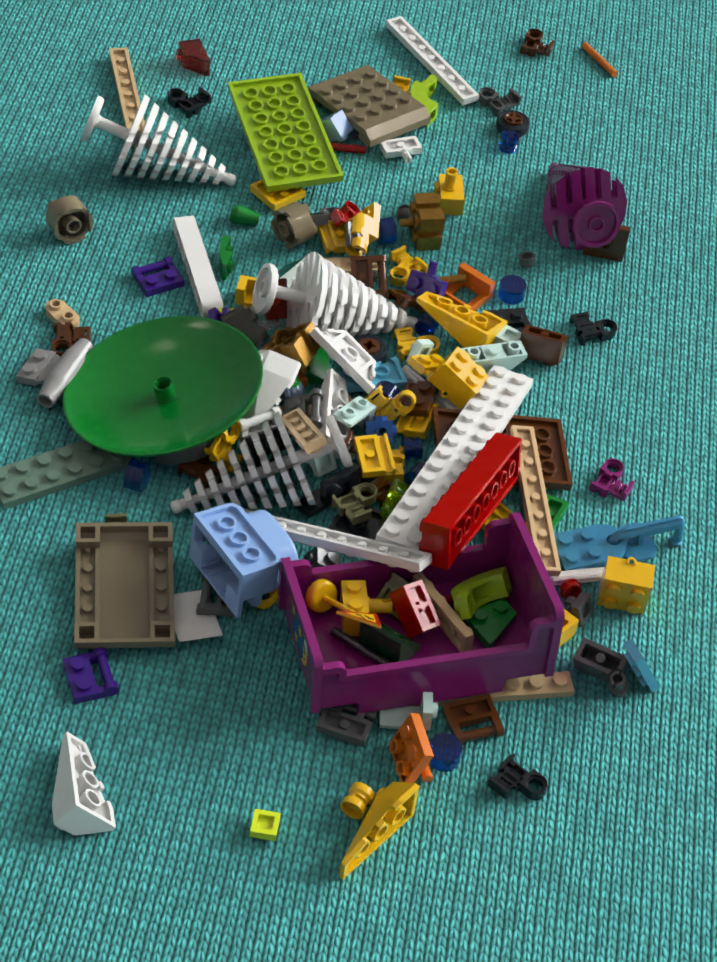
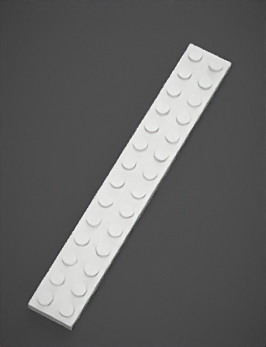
[375,365,534,550]

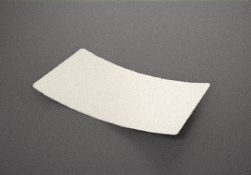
[174,590,223,642]

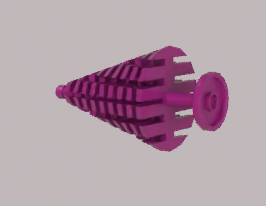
[542,163,627,250]

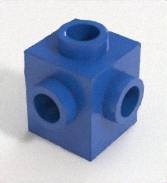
[363,416,397,443]

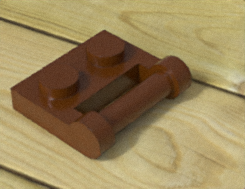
[350,255,389,298]
[441,694,504,746]

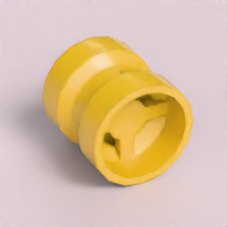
[340,782,375,819]

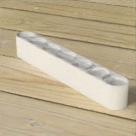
[173,215,224,318]

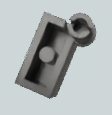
[573,637,630,698]

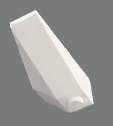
[236,350,301,440]
[319,368,356,460]
[52,731,116,836]

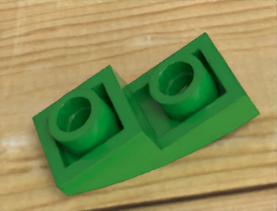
[219,235,235,280]

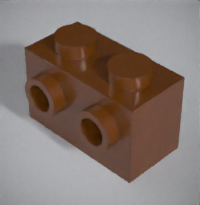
[520,324,568,366]

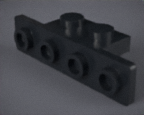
[295,463,376,518]

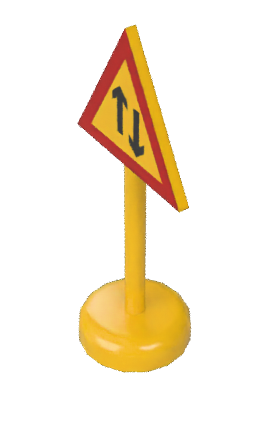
[305,578,382,629]

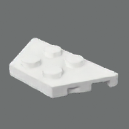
[309,327,376,394]

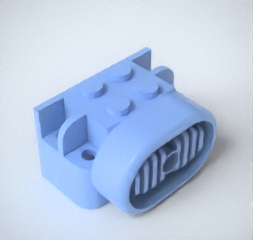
[189,503,299,618]

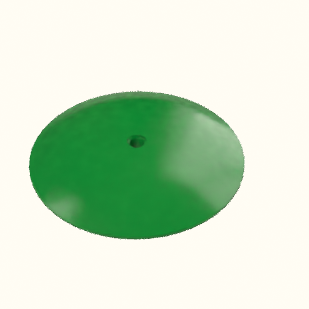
[63,316,263,457]

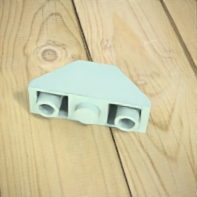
[460,340,528,374]

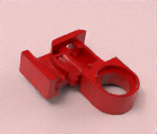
[330,201,361,228]

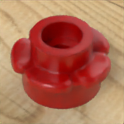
[560,578,582,599]

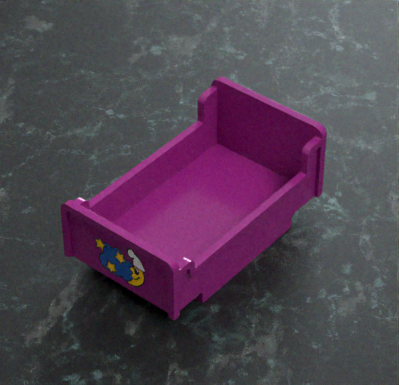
[277,512,565,714]

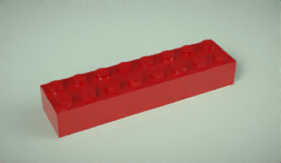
[419,432,522,570]

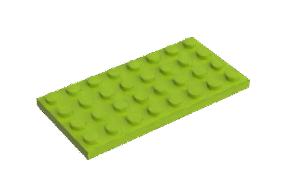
[227,73,344,192]

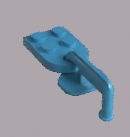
[554,515,685,571]

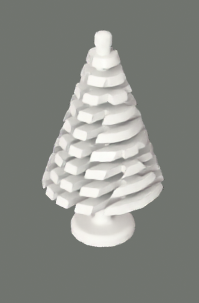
[80,94,236,186]
[252,252,418,337]
[170,411,353,514]

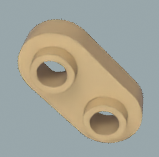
[45,299,80,329]

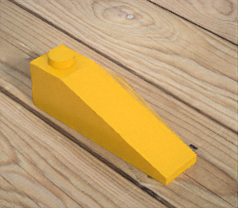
[416,291,508,348]
[339,782,420,880]

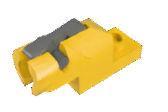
[345,202,381,256]

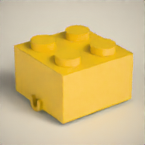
[428,346,489,410]
[597,556,655,614]

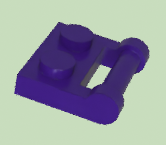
[131,256,185,297]
[62,647,119,704]

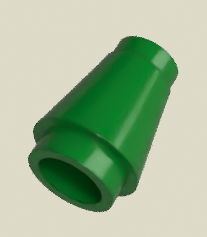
[229,204,260,225]

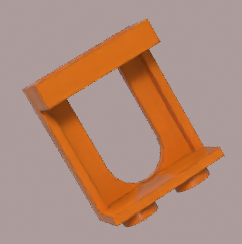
[444,262,496,311]

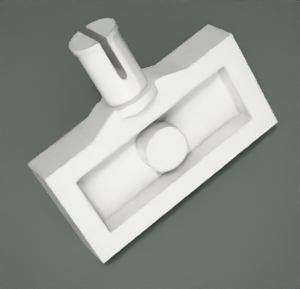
[379,136,422,164]

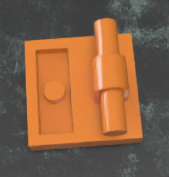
[389,713,434,783]

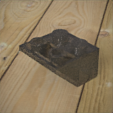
[220,304,270,348]

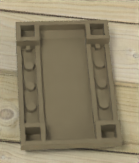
[307,65,431,147]
[74,522,175,649]

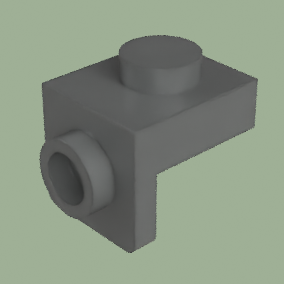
[303,547,341,568]

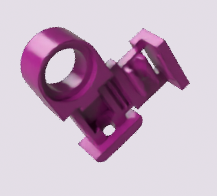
[589,458,635,501]

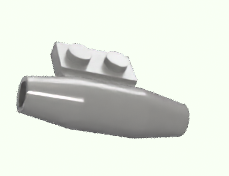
[16,338,93,408]

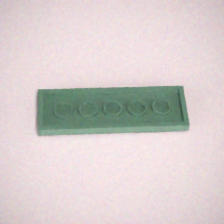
[0,440,133,510]

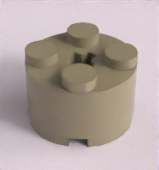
[46,195,93,244]
[271,202,318,249]

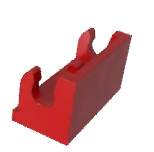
[389,579,441,639]

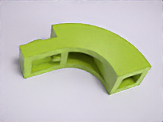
[410,74,439,127]
[451,566,512,620]

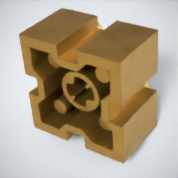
[399,193,445,251]
[261,321,321,375]

